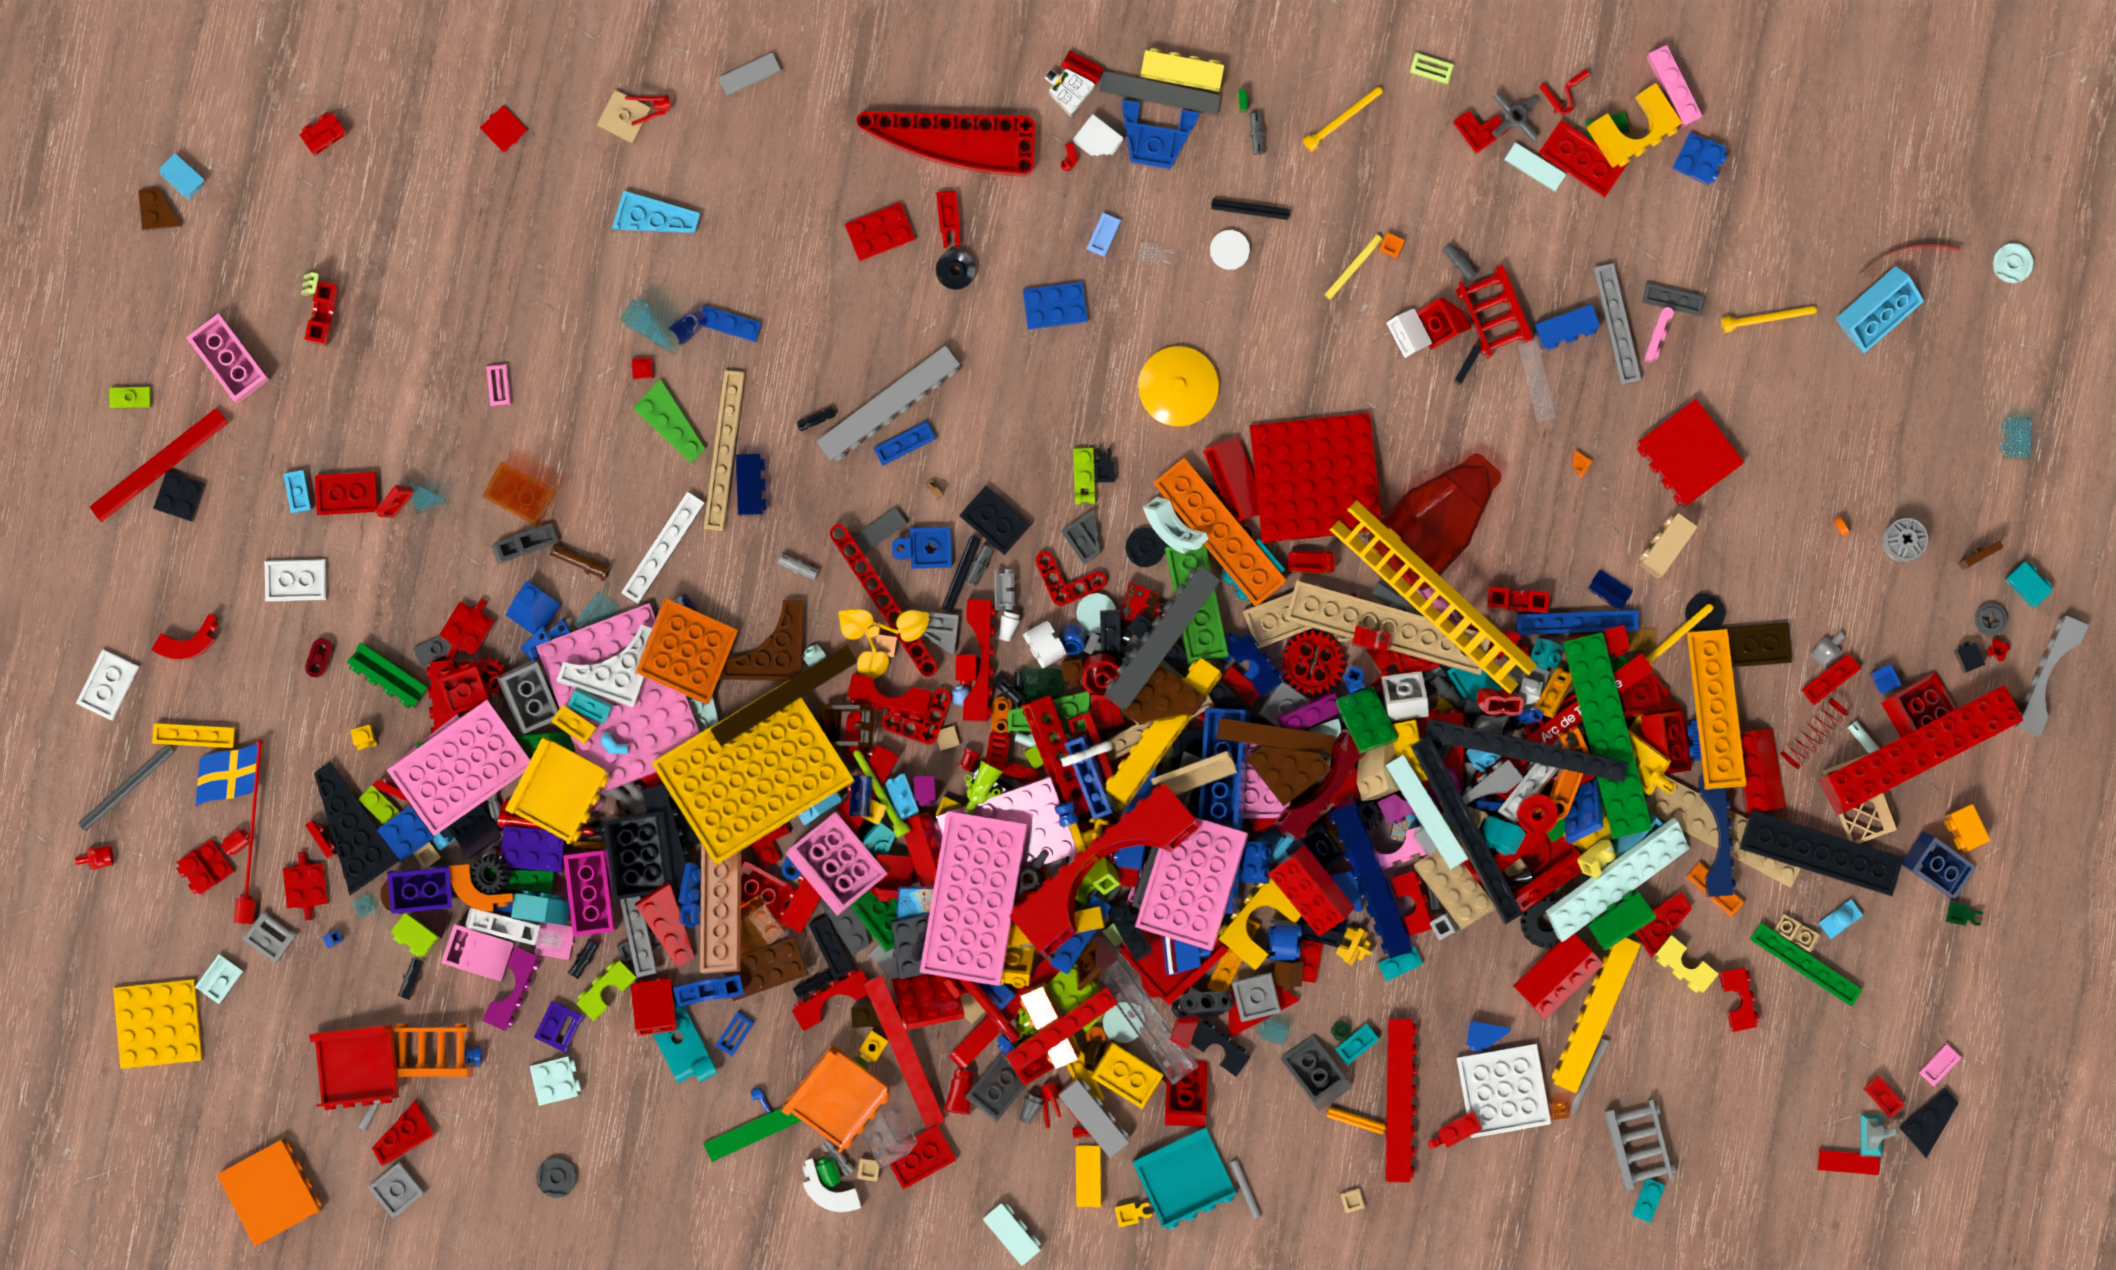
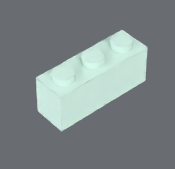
[983,1203,1041,1266]

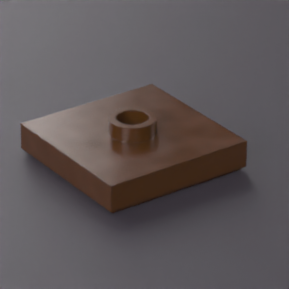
[1958,541,2004,570]

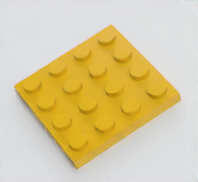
[113,980,202,1069]

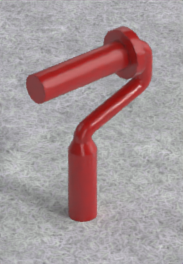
[1539,69,1590,115]

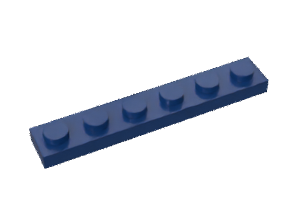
[1516,610,1639,635]

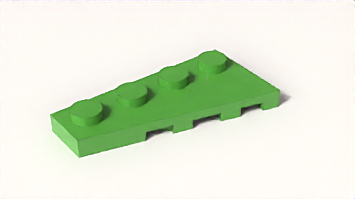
[633,379,705,464]
[1008,692,1089,732]

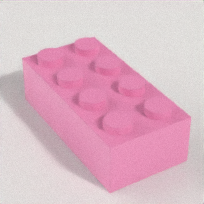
[186,313,269,404]

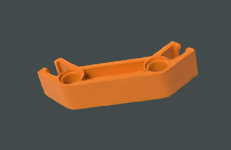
[1533,726,1589,821]

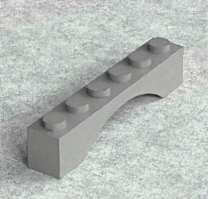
[2015,615,2089,737]
[1413,760,1524,856]

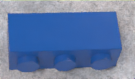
[1534,304,1600,351]

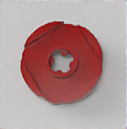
[1516,793,1557,834]

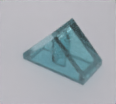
[407,481,447,513]

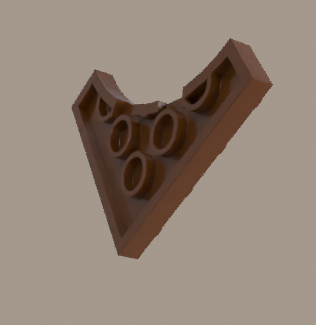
[720,600,803,681]

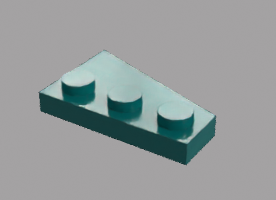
[861,821,895,890]

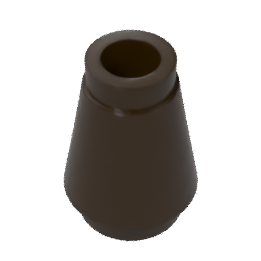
[1084,1041,1104,1071]

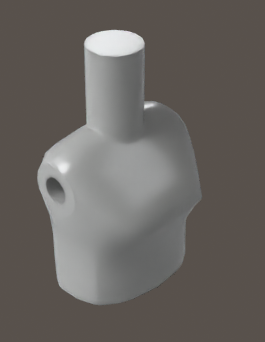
[1810,632,1845,667]

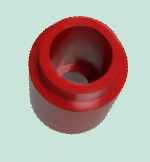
[220,828,250,857]

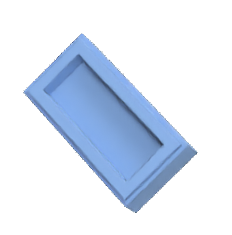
[1087,212,1121,257]

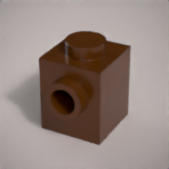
[1061,659,1083,686]
[1273,961,1304,990]

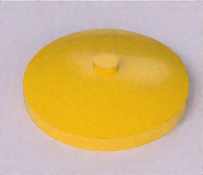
[1138,346,1219,427]

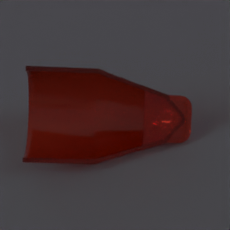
[1368,453,1501,590]

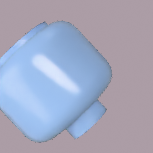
[951,685,971,706]

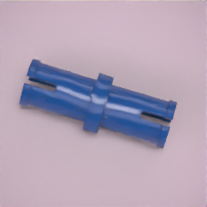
[1512,708,1543,725]

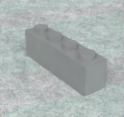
[1058,1078,1129,1158]

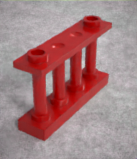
[1455,265,1534,359]

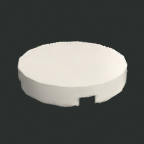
[1210,230,1250,270]

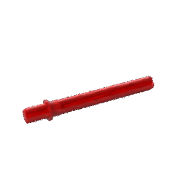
[957,979,1021,1042]

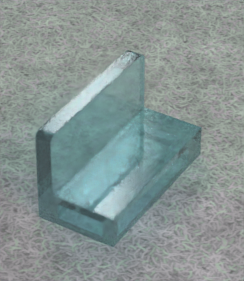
[574,592,618,629]

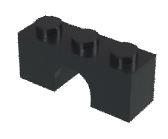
[1191,1021,1250,1077]

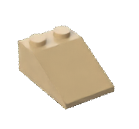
[1357,743,1400,801]

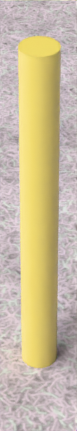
[1324,235,1383,300]

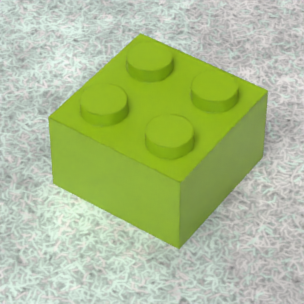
[391,913,442,958]

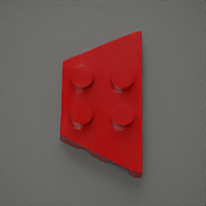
[1619,673,1681,718]
[1228,974,1299,1038]

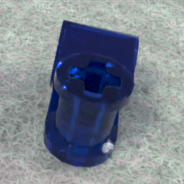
[669,310,708,345]

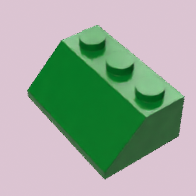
[1586,889,1657,950]

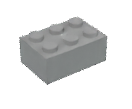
[497,661,558,734]

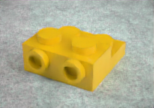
[1001,946,1035,988]

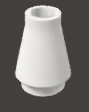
[999,610,1021,642]

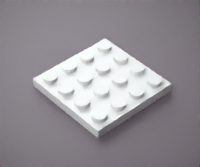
[1456,1044,1551,1138]

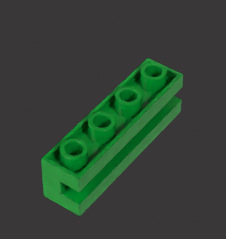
[346,643,428,709]

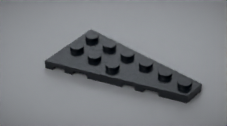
[314,761,400,896]

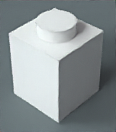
[1519,677,1543,710]

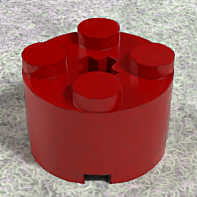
[1082,654,1121,700]

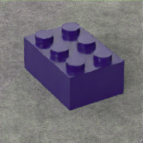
[501,826,566,873]
[387,865,453,914]

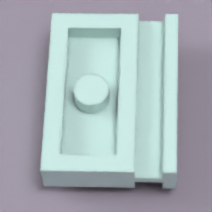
[195,954,244,1004]

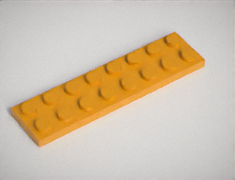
[1687,629,1746,790]

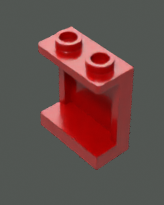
[630,977,678,1036]

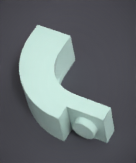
[1143,497,1208,554]

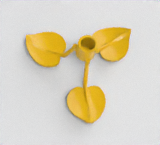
[838,608,929,680]

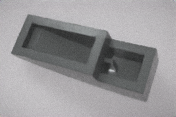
[491,523,558,565]

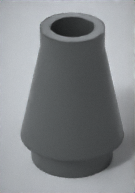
[1019,1092,1043,1124]

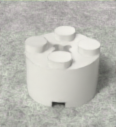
[1022,621,1066,669]

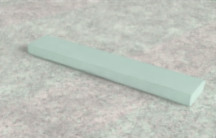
[1386,755,1468,870]

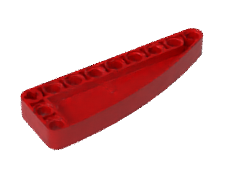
[856,111,1035,177]

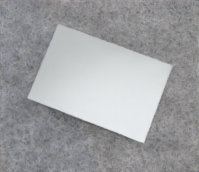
[264,559,327,602]
[76,649,140,721]

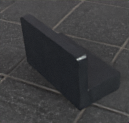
[1300,918,1347,948]

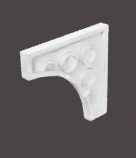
[557,625,652,708]

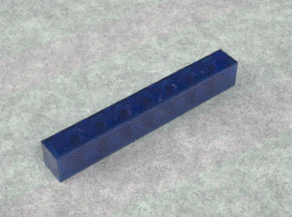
[1328,799,1413,959]

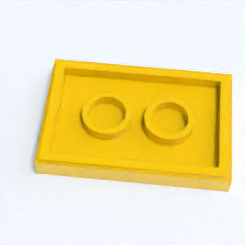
[1091,1042,1163,1109]

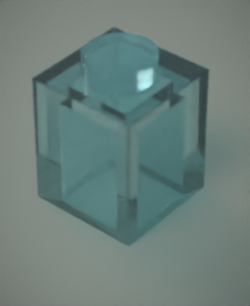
[1257,1019,1289,1046]

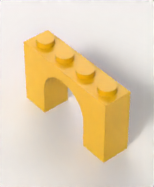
[1587,83,1682,168]
[1217,877,1301,970]

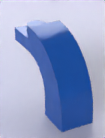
[672,974,744,1007]

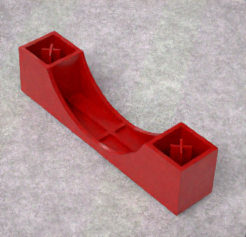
[1818,685,2024,816]
[1009,784,1202,958]

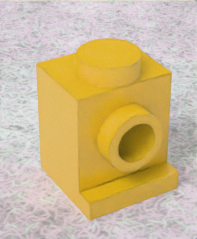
[350,725,378,751]
[858,1030,889,1063]

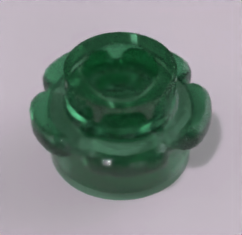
[1331,1021,1351,1041]

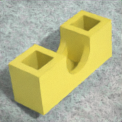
[1655,935,1718,993]

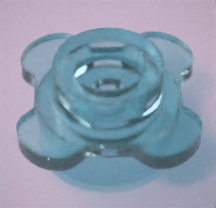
[352,895,376,919]

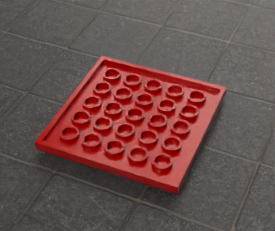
[1249,413,1382,543]

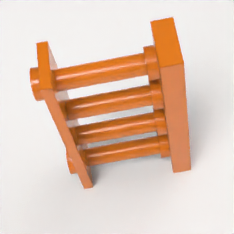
[392,1024,473,1077]

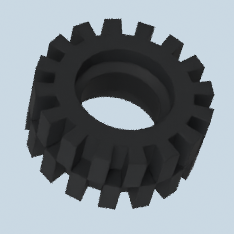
[472,854,512,893]

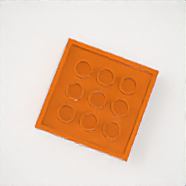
[634,598,738,705]

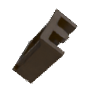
[821,705,874,747]

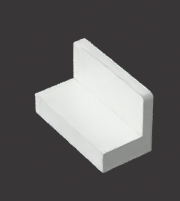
[1387,309,1432,358]

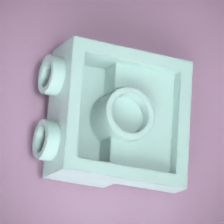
[529,1056,581,1106]

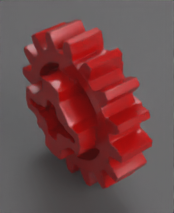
[473,656,507,699]

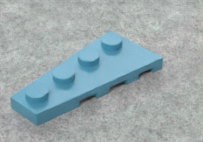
[612,191,701,233]

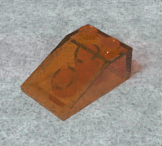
[740,895,786,956]

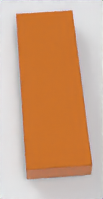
[1686,862,1745,917]

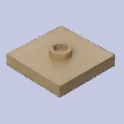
[597,90,651,144]

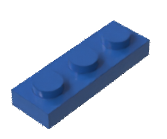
[698,305,761,343]

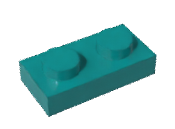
[567,687,613,724]
[1377,946,1423,982]
[1335,1024,1379,1065]
[1631,1179,1666,1223]

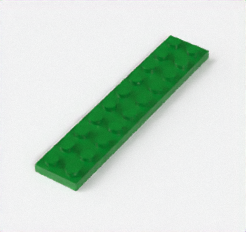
[1563,633,1653,839]

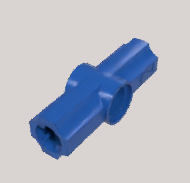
[1343,666,1367,695]

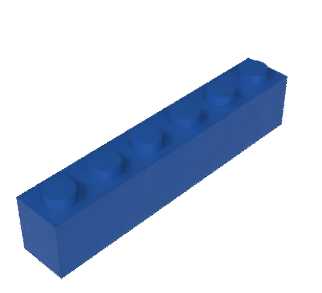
[1114,762,1160,871]

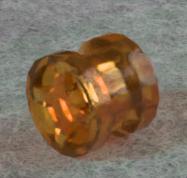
[1548,1101,1570,1120]

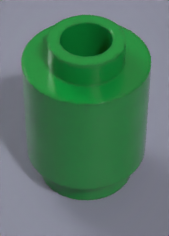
[815,1155,841,1187]

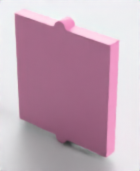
[534,922,574,960]

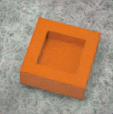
[1378,232,1405,259]

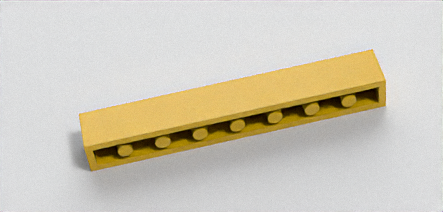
[1106,658,1222,806]
[1551,938,1641,1093]

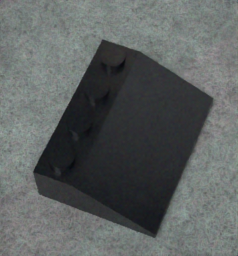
[599,811,674,901]

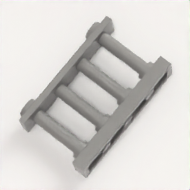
[1604,1100,1676,1191]

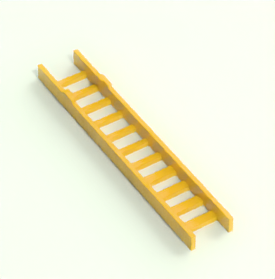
[1330,500,1537,694]

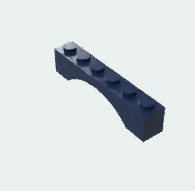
[1698,775,1736,897]

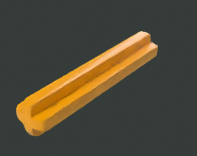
[1327,1107,1386,1134]

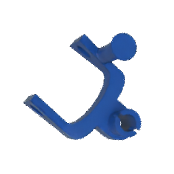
[520,618,572,662]

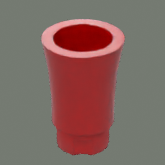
[943,1069,973,1115]

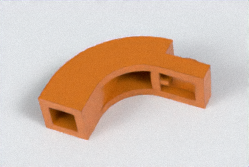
[449,864,513,912]

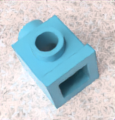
[1466,749,1501,774]

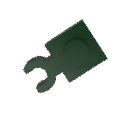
[1945,902,1983,926]

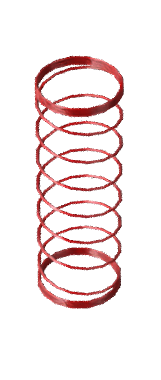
[1780,698,1849,770]

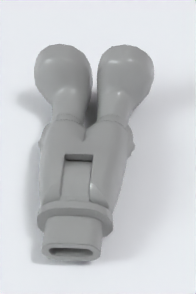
[602,782,647,813]

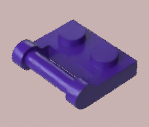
[534,1001,585,1053]

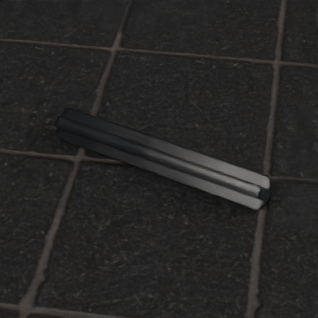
[1211,198,1290,220]
[942,536,980,612]

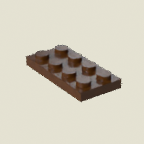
[723,937,809,1001]

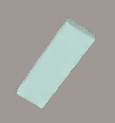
[1504,142,1566,192]

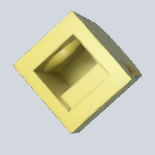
[1577,840,1616,878]

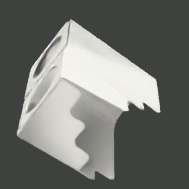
[1073,114,1123,156]

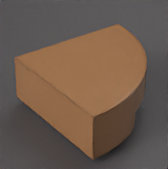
[925,480,943,500]

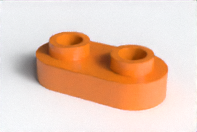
[991,697,1012,734]

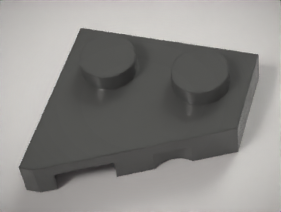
[1061,510,1100,564]

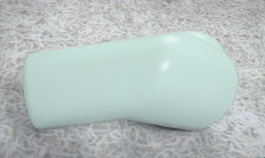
[1014,732,1036,747]

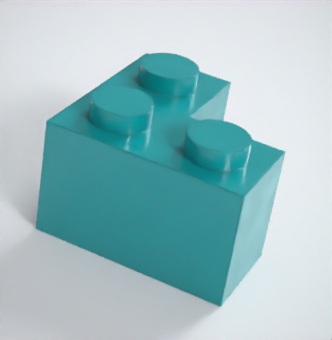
[511,891,570,926]

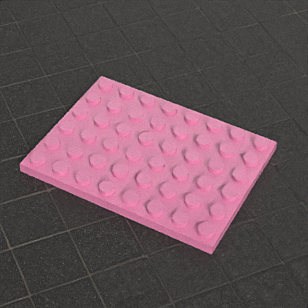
[536,603,700,794]

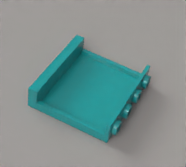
[1132,1127,1237,1230]

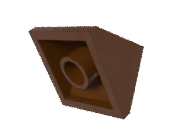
[1076,936,1118,991]

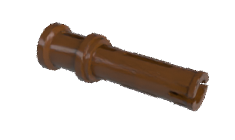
[550,544,611,582]

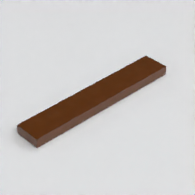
[1216,718,1335,756]

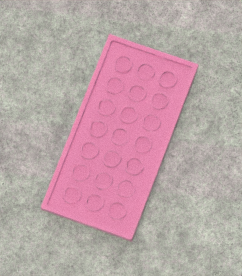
[920,811,1027,986]

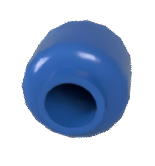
[1060,625,1087,655]

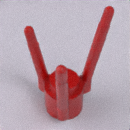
[625,94,670,126]
[1040,1082,1080,1129]

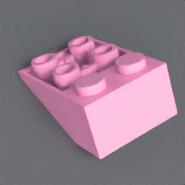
[441,924,514,982]

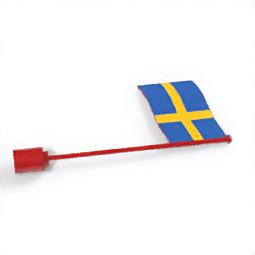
[195,740,264,924]

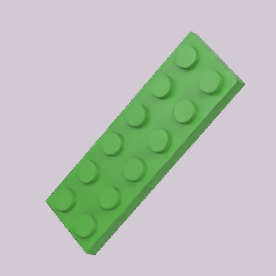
[1165,544,1228,664]

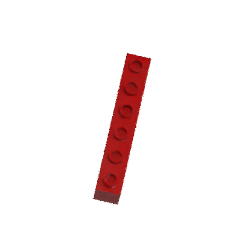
[1021,695,1090,815]

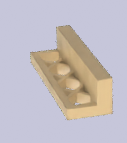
[1151,751,1237,795]

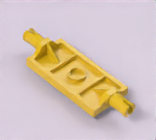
[1581,722,1677,795]

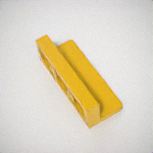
[1076,1145,1101,1207]

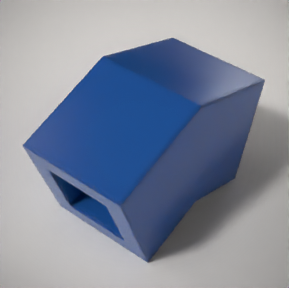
[322,929,343,949]

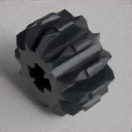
[1350,798,1384,830]

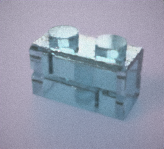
[2000,417,2032,460]

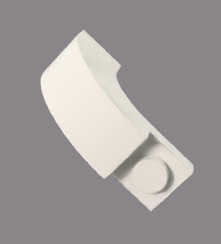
[465,908,540,945]
[802,1158,862,1212]

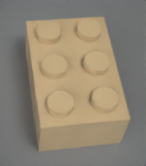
[1639,513,1697,579]

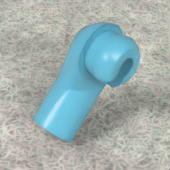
[600,733,628,754]

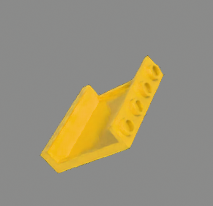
[505,737,610,844]

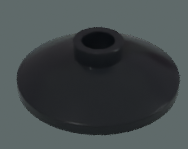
[936,250,976,290]

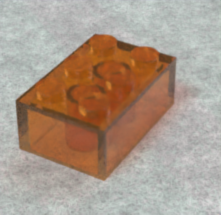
[482,461,556,527]

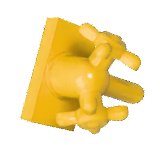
[1069,817,1109,853]

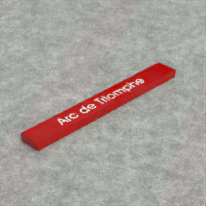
[1519,653,1654,765]

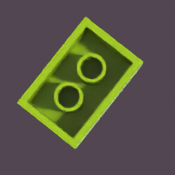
[1047,964,1102,1032]

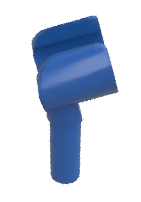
[751,1088,772,1114]

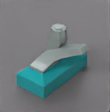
[1860,1114,1899,1157]

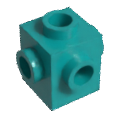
[1530,637,1564,671]

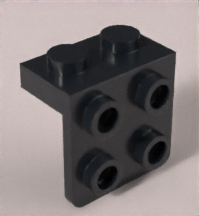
[447,804,501,859]

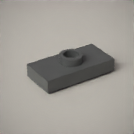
[413,637,453,667]

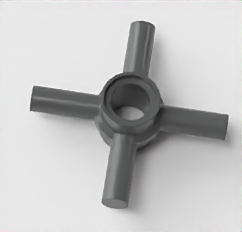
[1492,91,1539,142]
[1014,852,1048,904]

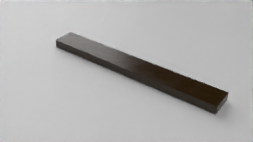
[710,645,857,747]

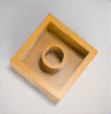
[1944,804,1991,852]

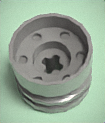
[1881,518,1928,563]

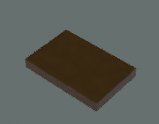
[1727,623,1792,668]

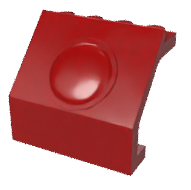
[1500,815,1588,912]

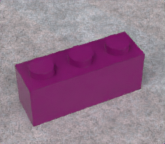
[1275,692,1340,730]
[914,776,936,807]

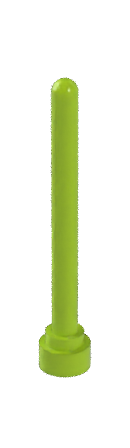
[853,750,911,838]

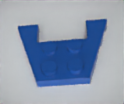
[1122,100,1199,170]

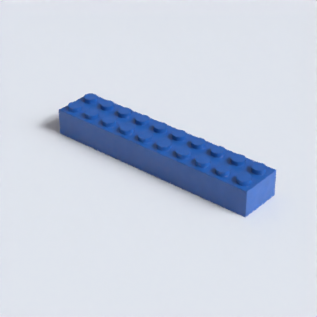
[1198,708,1250,914]

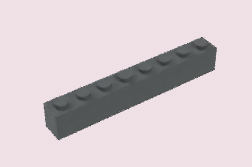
[1104,566,1221,710]

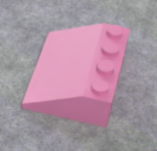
[786,812,887,916]

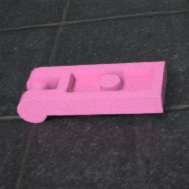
[1643,307,1674,363]

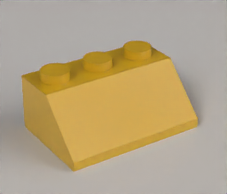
[1392,720,1428,782]

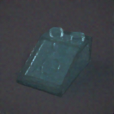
[620,299,676,355]

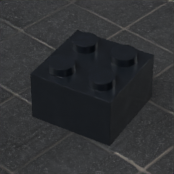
[1285,823,1345,871]

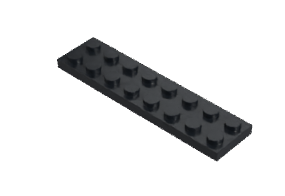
[1739,810,1903,896]

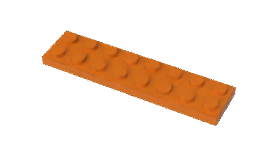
[1153,458,1287,607]

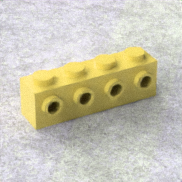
[1141,48,1224,92]

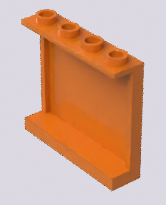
[781,1044,890,1153]
[217,1139,322,1246]

